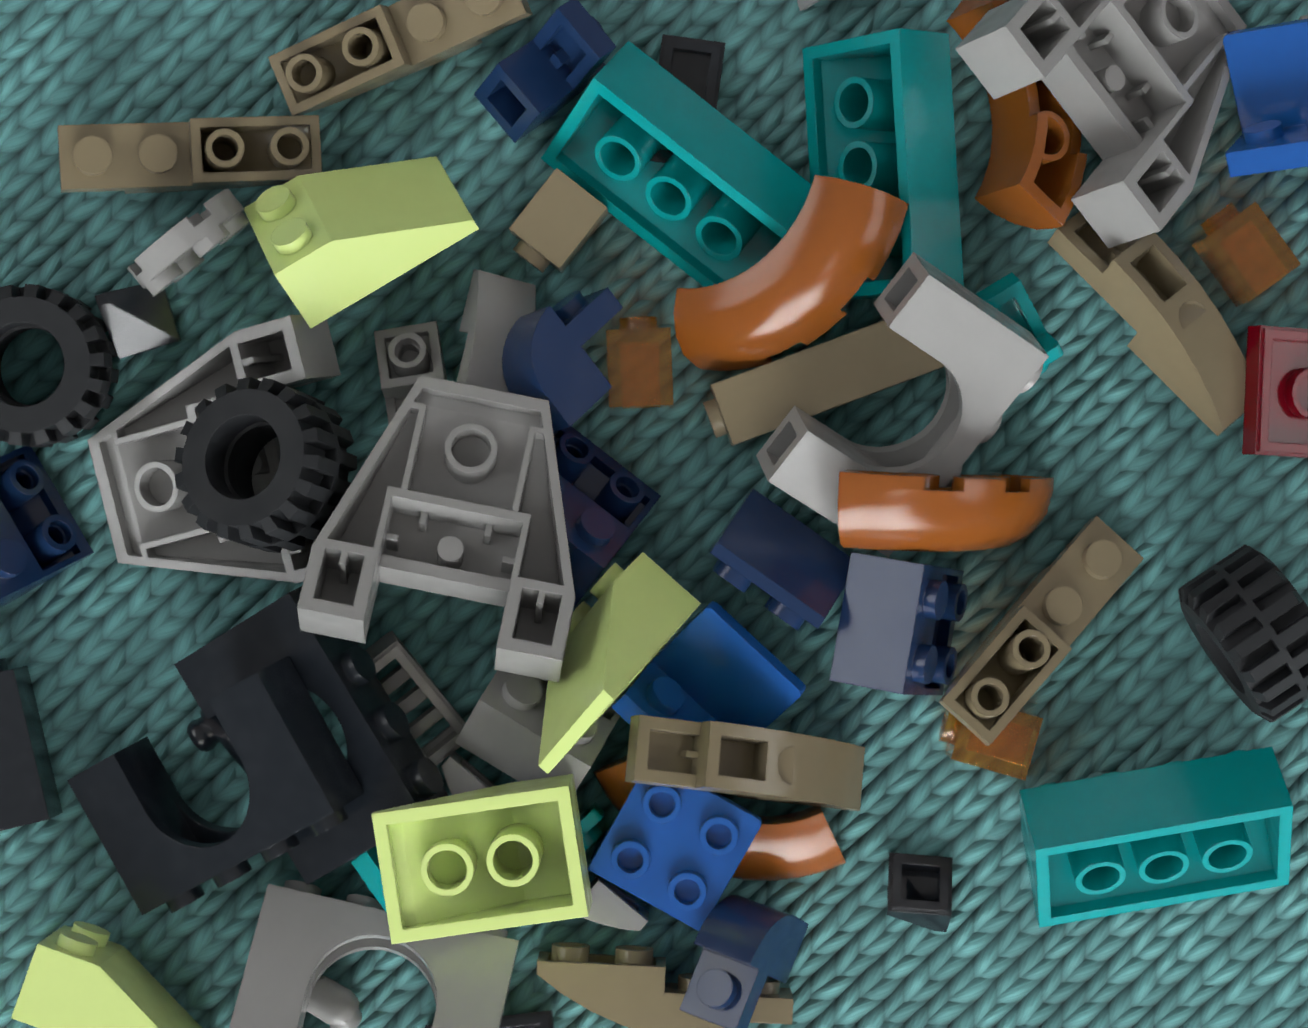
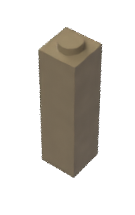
[703,320,944,446]

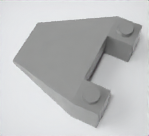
[955,0,1247,248]
[87,315,341,583]
[297,375,575,682]

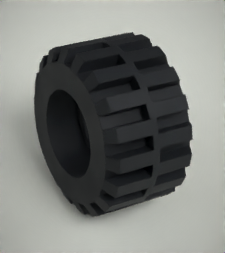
[0,284,119,447]
[174,377,357,553]
[1178,545,1308,723]

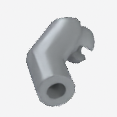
[307,975,362,1028]

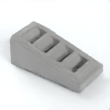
[365,631,466,766]

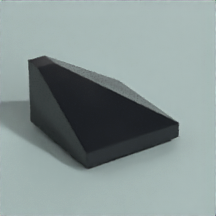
[95,285,181,359]
[887,852,953,932]

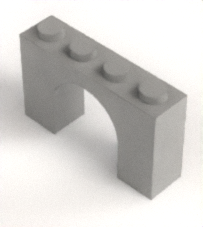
[756,252,1049,557]
[229,880,519,1028]

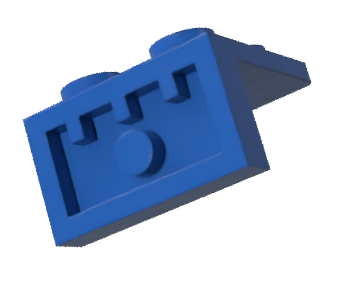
[1223,18,1308,178]
[611,601,806,728]
[588,783,762,931]

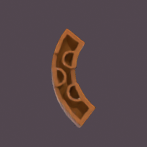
[947,0,1087,230]
[673,175,909,371]
[838,469,1054,552]
[593,755,846,881]

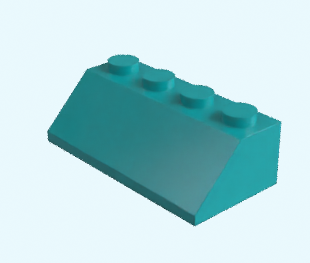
[802,28,964,300]
[541,41,811,287]
[1019,746,1293,928]

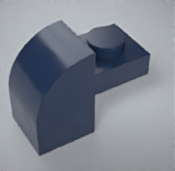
[474,0,617,143]
[502,287,623,432]
[679,895,809,1028]

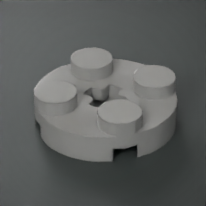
[127,188,250,296]

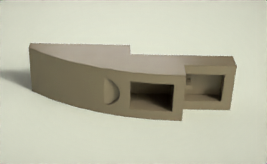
[268,0,533,116]
[57,115,322,194]
[1047,211,1246,436]
[939,516,1144,746]
[625,715,865,811]
[536,942,793,1028]

